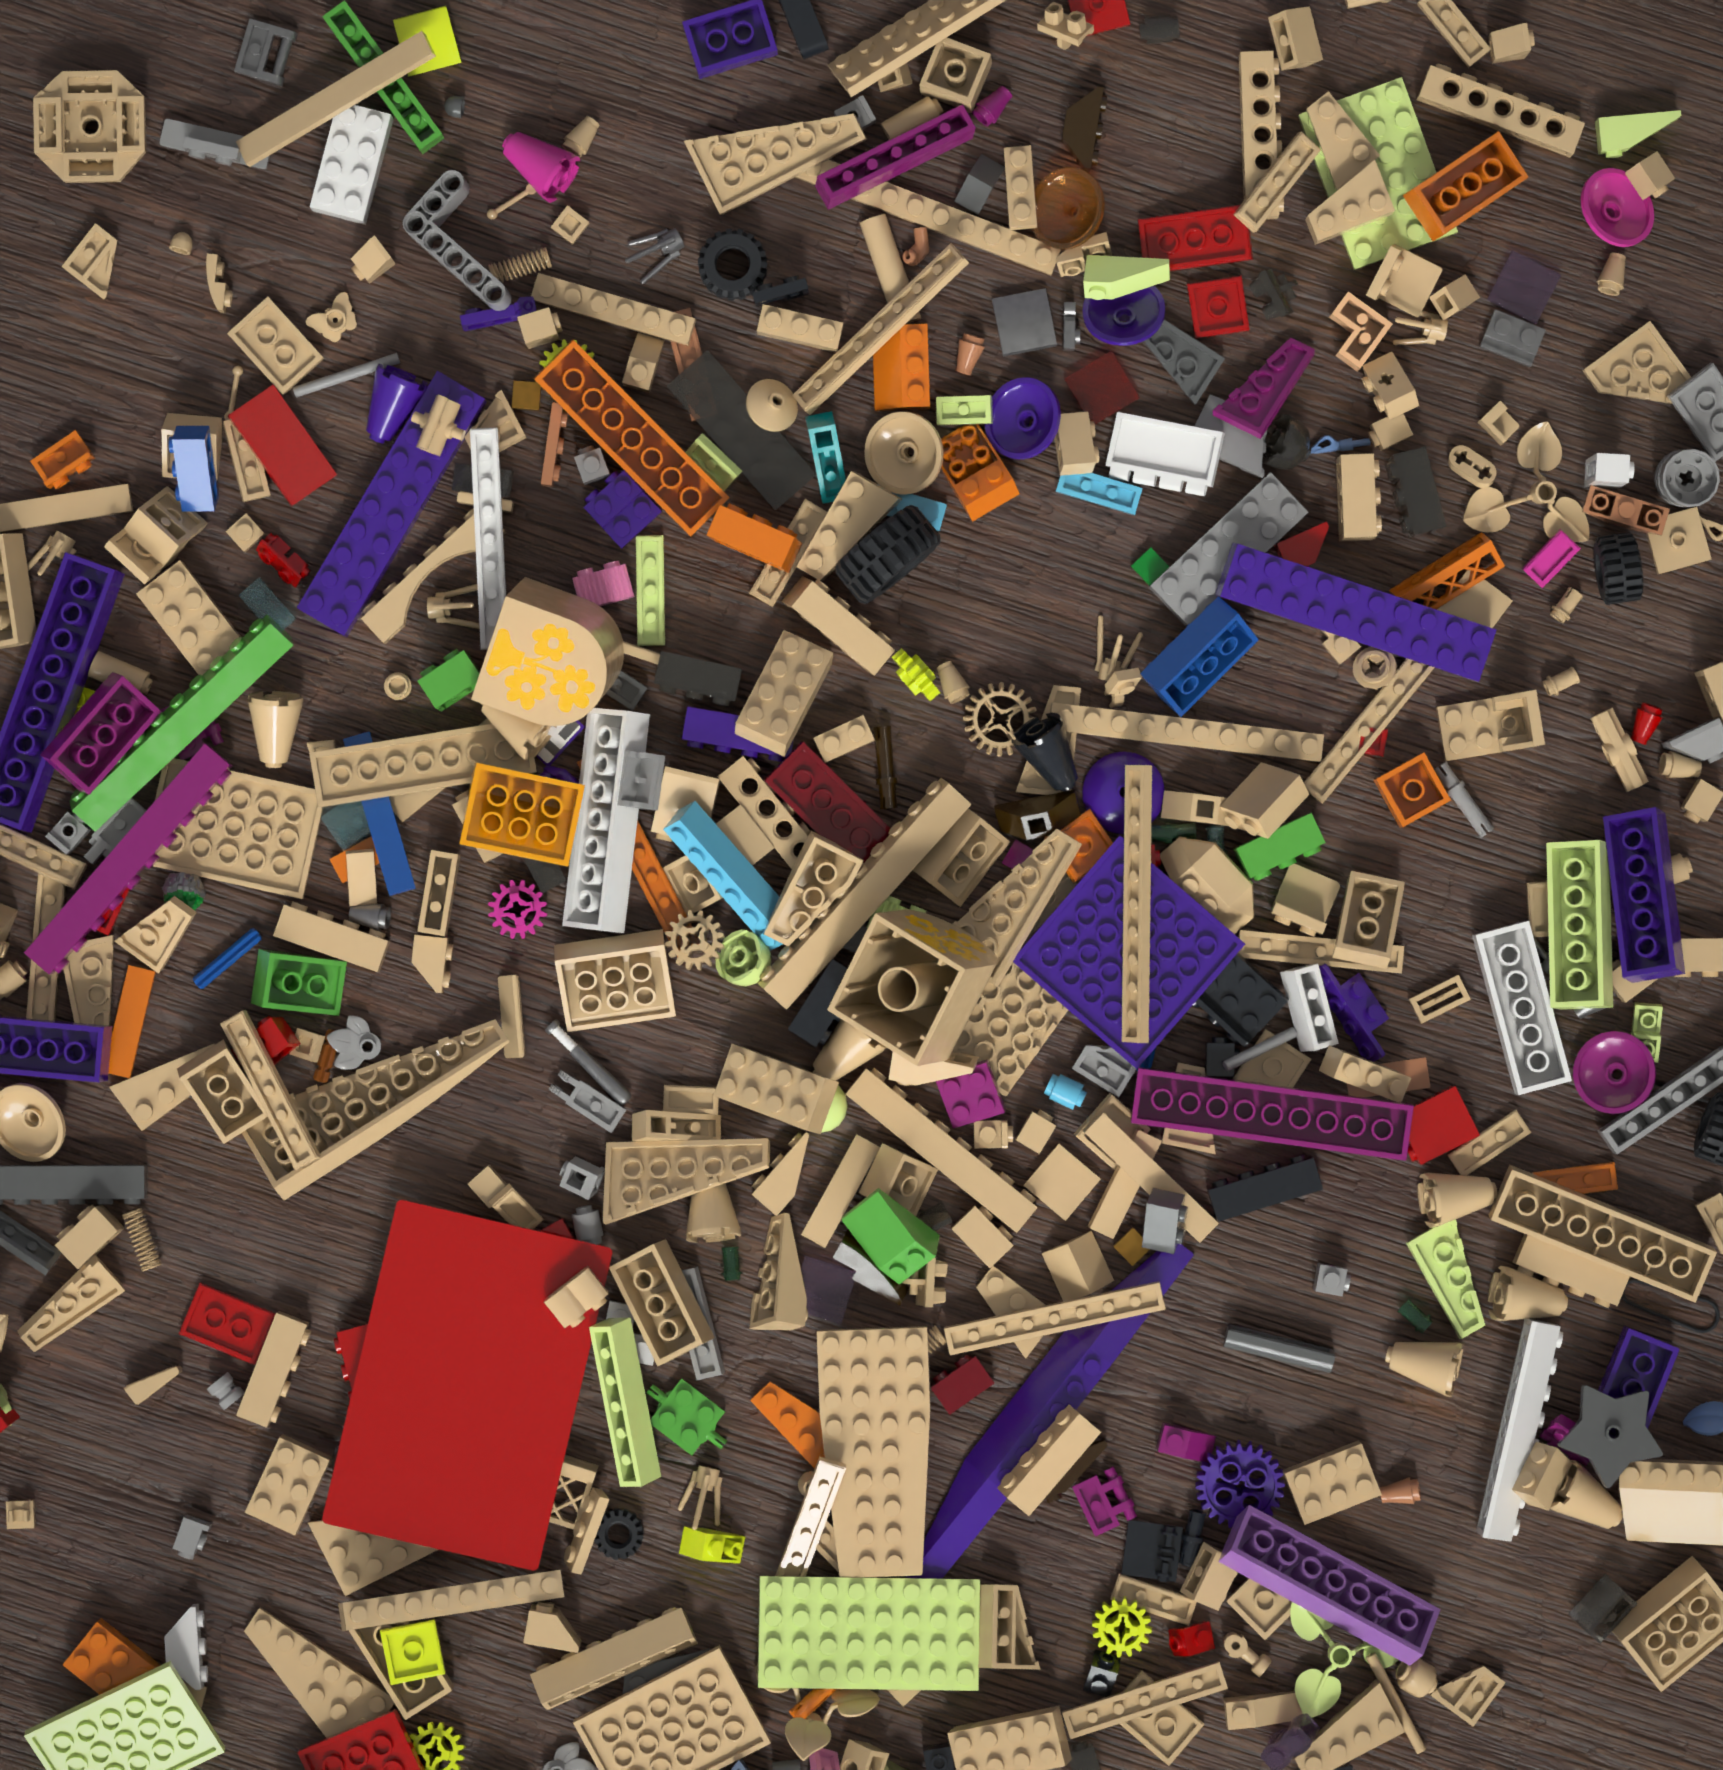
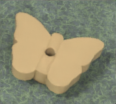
[306,292,357,342]

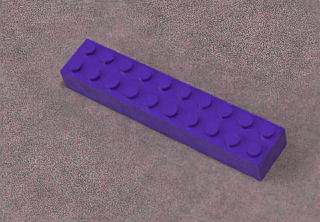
[297,371,487,638]
[1215,542,1497,682]
[0,552,125,833]

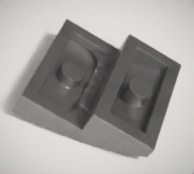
[992,288,1057,357]

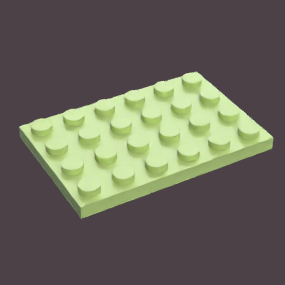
[1298,77,1458,270]
[24,1661,225,1770]

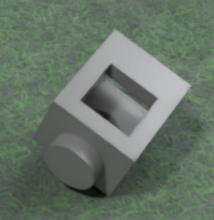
[834,95,876,130]
[45,811,91,855]
[559,1156,605,1200]
[172,1515,213,1560]

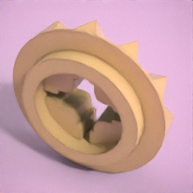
[1353,647,1397,690]

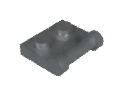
[234,19,298,87]

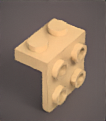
[1269,864,1340,937]

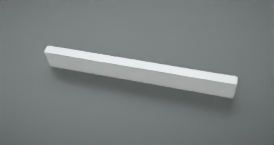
[470,428,506,650]

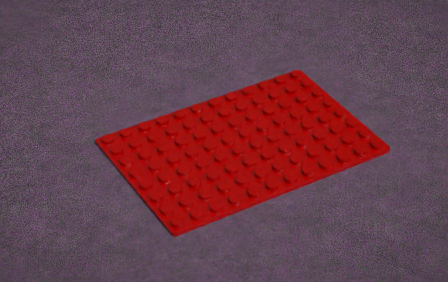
[322,1200,612,1571]

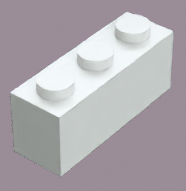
[1584,453,1634,489]
[1280,964,1339,1052]

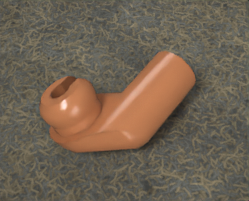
[902,227,929,266]

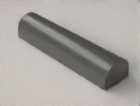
[1223,1324,1336,1373]

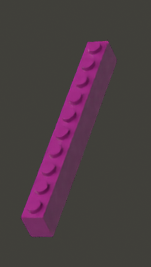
[24,744,233,974]

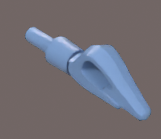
[1305,435,1371,456]

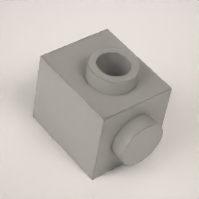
[574,445,610,485]
[1313,1262,1351,1297]

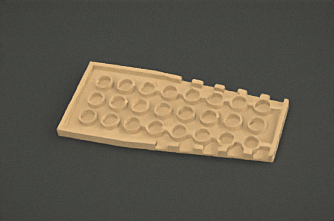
[953,873,1082,1096]
[817,1326,930,1578]

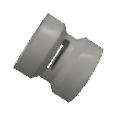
[207,1372,245,1410]

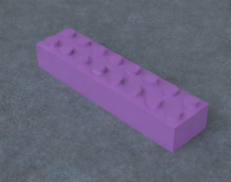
[1218,1505,1441,1666]

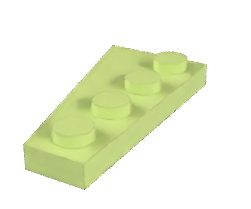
[1406,1219,1485,1339]

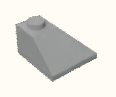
[1661,718,1723,764]

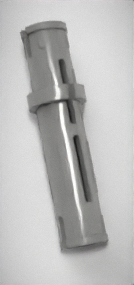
[1434,761,1494,838]

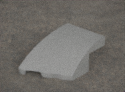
[1194,395,1267,478]

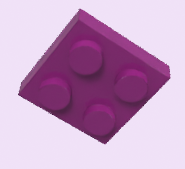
[936,1059,1006,1129]

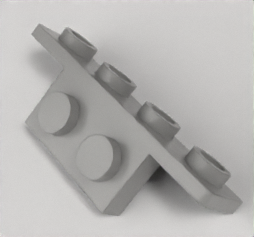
[159,119,270,170]

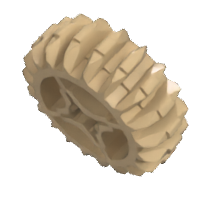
[963,682,1036,757]

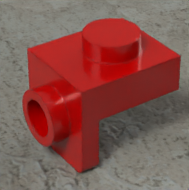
[1168,1621,1215,1656]

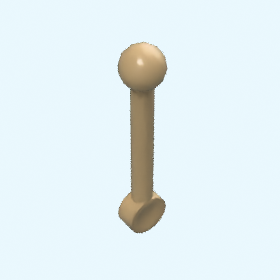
[487,184,536,220]
[224,365,243,420]

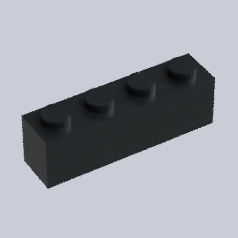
[1207,1154,1323,1222]

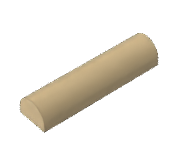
[860,214,921,324]

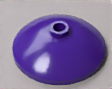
[1082,286,1165,346]
[985,377,1061,460]
[1082,752,1165,834]

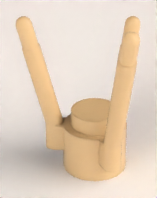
[1393,310,1448,345]
[27,531,77,576]
[427,584,480,629]
[1095,615,1143,681]
[678,1465,723,1530]

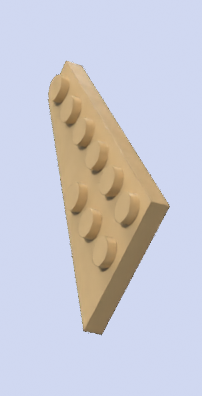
[603,1138,770,1225]
[308,1520,439,1596]
[244,1607,394,1738]

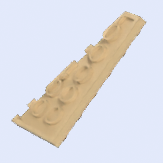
[684,114,867,215]
[953,829,1082,986]

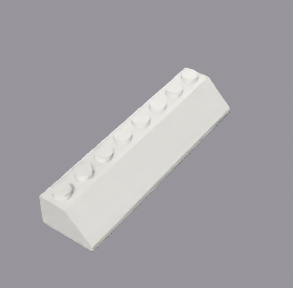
[562,708,650,933]
[1476,1319,1563,1541]

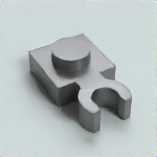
[1063,302,1080,351]

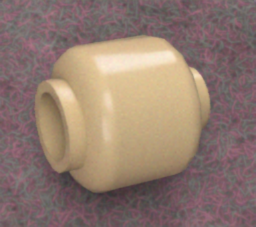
[1395,1658,1438,1698]

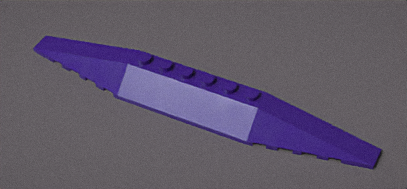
[905,1244,1194,1579]

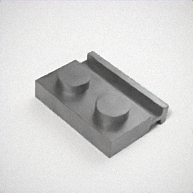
[1479,309,1546,368]

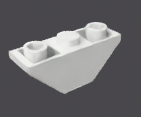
[164,1604,208,1690]

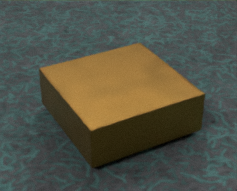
[512,381,541,411]
[1113,1227,1150,1266]

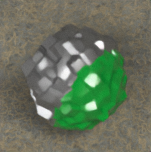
[162,872,206,910]

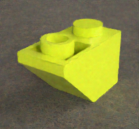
[679,1526,745,1563]

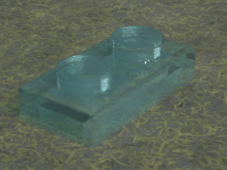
[239,577,296,630]

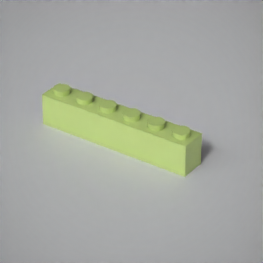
[589,1317,661,1487]

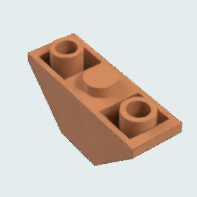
[1582,485,1670,536]

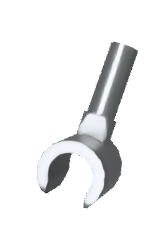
[1534,938,1550,975]

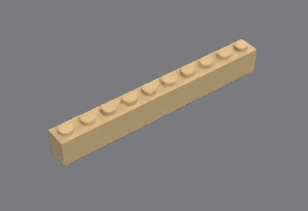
[757,778,972,1010]

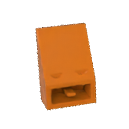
[941,424,1020,522]

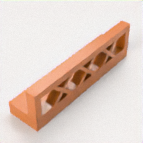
[1389,532,1505,609]

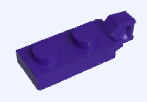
[460,296,537,332]

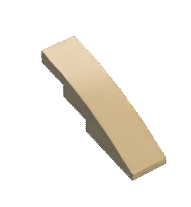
[801,1134,880,1248]

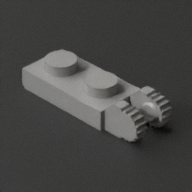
[549,1070,627,1133]

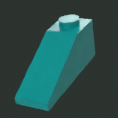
[805,411,846,504]

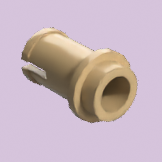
[1550,587,1583,623]
[1543,667,1580,696]

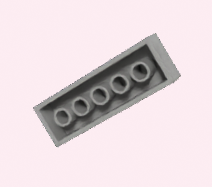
[1149,472,1308,627]

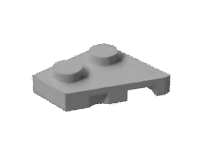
[1072,1044,1136,1097]

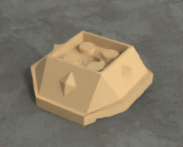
[33,70,146,183]

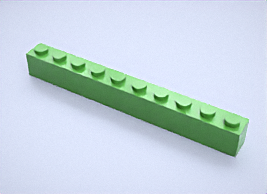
[70,614,293,832]

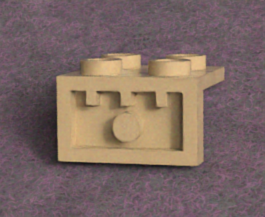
[1366,244,1443,317]

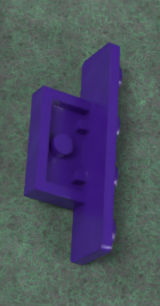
[1319,963,1389,1062]

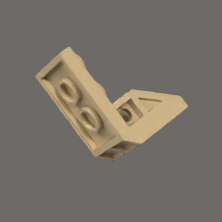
[1436,690,1545,761]

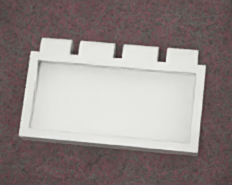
[1105,412,1225,496]

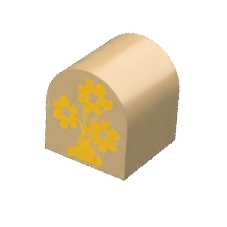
[471,577,624,726]
[827,909,998,1066]

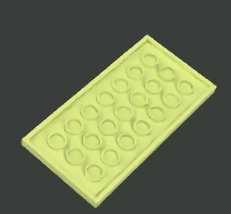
[757,1576,980,1691]

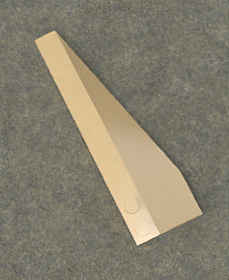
[242,1019,509,1200]

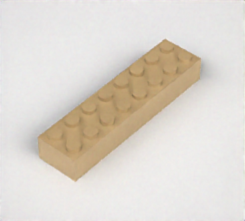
[1488,1164,1717,1303]

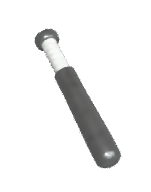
[545,1019,631,1105]

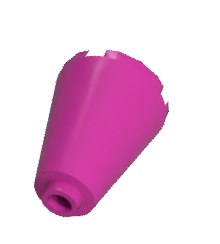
[502,132,580,203]

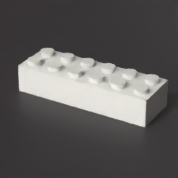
[1472,921,1572,1095]

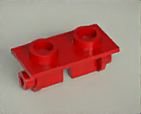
[256,533,311,588]

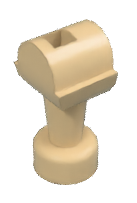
[1223,1632,1272,1677]

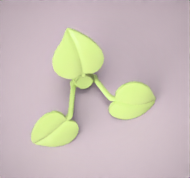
[1290,1602,1398,1718]

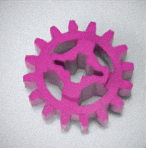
[488,880,548,939]

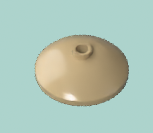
[864,412,943,495]
[0,1083,66,1162]

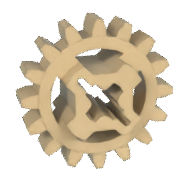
[665,910,725,970]

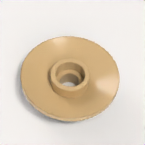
[746,379,798,432]

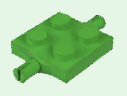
[646,1378,727,1455]

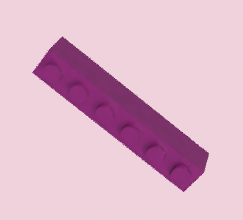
[815,104,976,210]

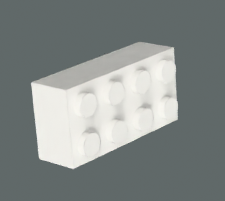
[310,105,394,225]

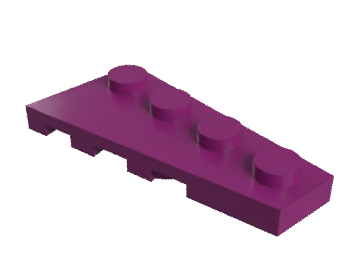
[1213,338,1315,439]

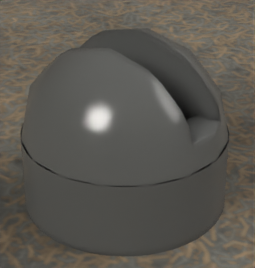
[444,95,465,118]

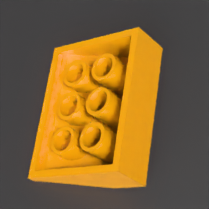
[459,763,585,866]

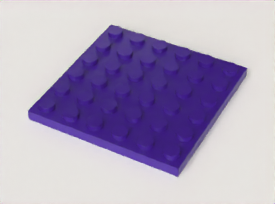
[1013,835,1245,1069]

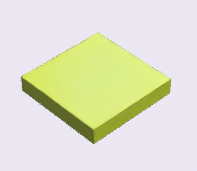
[380,1619,446,1685]

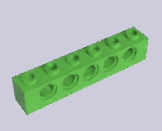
[322,0,445,155]

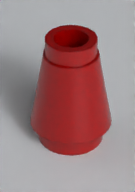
[1631,702,1663,745]

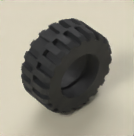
[835,505,941,604]

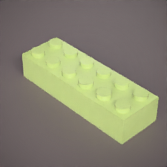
[1546,840,1613,1010]

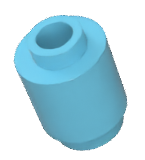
[1044,1074,1087,1110]

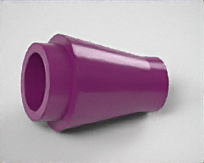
[973,86,1013,126]

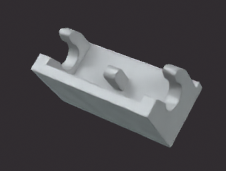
[617,750,665,811]

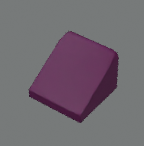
[1002,840,1033,869]

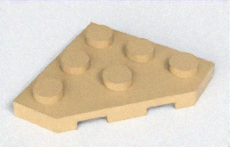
[1582,321,1691,404]

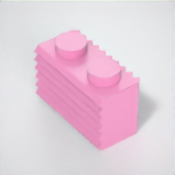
[572,561,635,606]

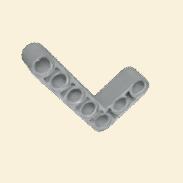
[403,170,511,311]

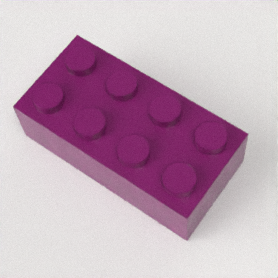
[40,672,161,795]

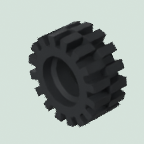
[594,1508,644,1560]

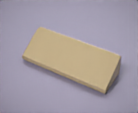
[498,975,526,1058]

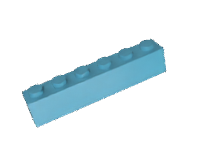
[663,801,783,951]

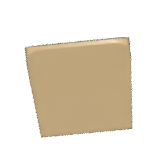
[878,63,912,92]

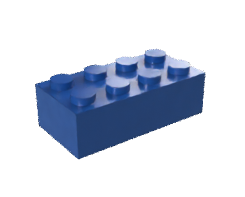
[1140,596,1259,717]

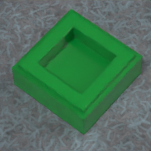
[1131,548,1169,586]

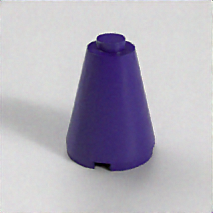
[366,363,429,444]

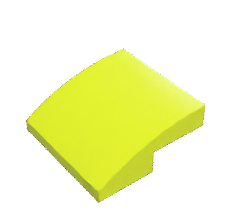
[393,6,461,77]

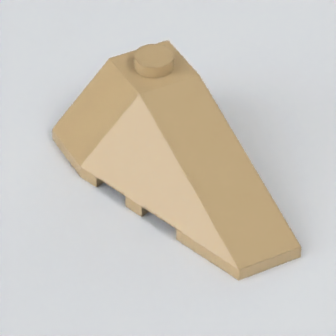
[763,831,863,946]
[749,1213,808,1330]

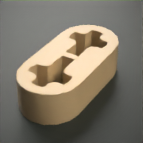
[1448,445,1496,488]

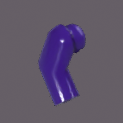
[539,766,579,784]

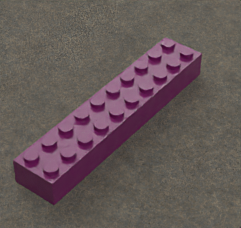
[1131,1067,1414,1161]

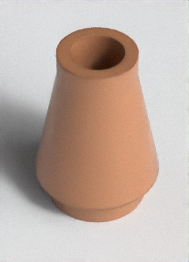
[955,333,985,375]
[1380,1477,1421,1504]

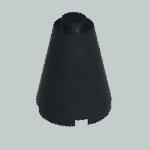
[1011,713,1078,792]

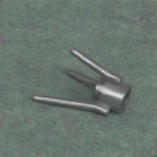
[625,228,685,284]

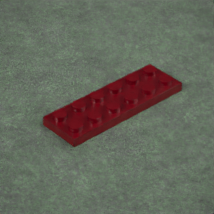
[764,741,891,863]

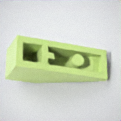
[1595,110,1681,158]
[1083,255,1170,300]

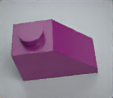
[1156,1422,1216,1463]

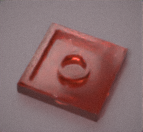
[1064,351,1140,425]

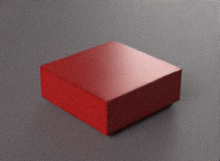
[1358,727,1388,757]

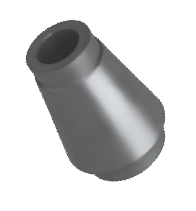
[349,904,391,931]

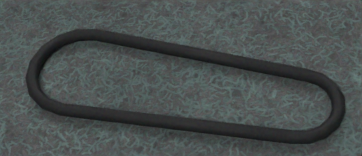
[1622,1278,1720,1333]

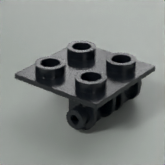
[1121,1520,1183,1582]

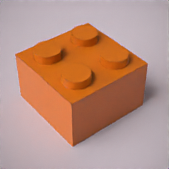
[1373,752,1451,828]

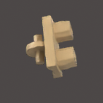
[1037,2,1094,50]
[902,1258,948,1307]

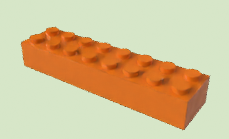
[533,340,730,536]

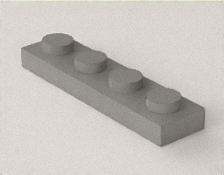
[682,1267,725,1380]

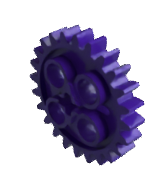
[1195,1440,1285,1528]

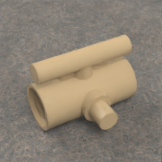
[411,395,466,456]

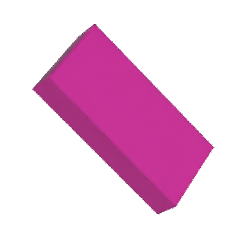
[1522,529,1581,588]

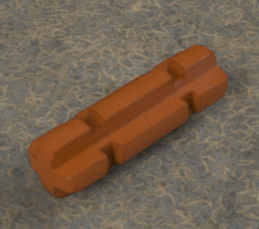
[313,1029,337,1083]

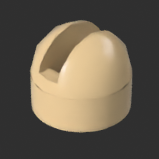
[169,232,193,255]

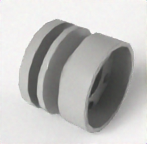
[1654,449,1720,507]

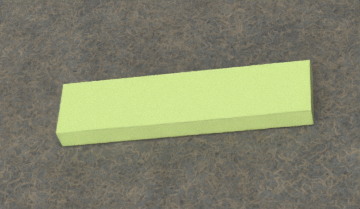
[636,535,665,646]

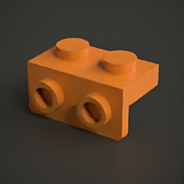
[30,430,95,489]

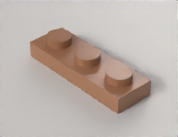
[541,402,569,488]

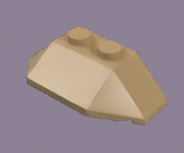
[1160,836,1254,934]

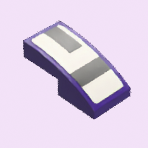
[536,720,585,766]

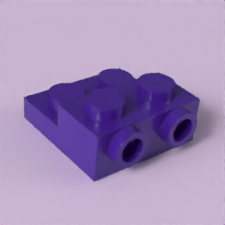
[584,470,662,549]

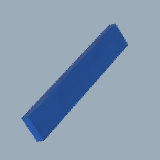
[343,732,416,896]

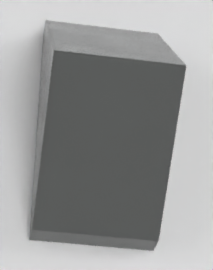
[954,154,1005,215]

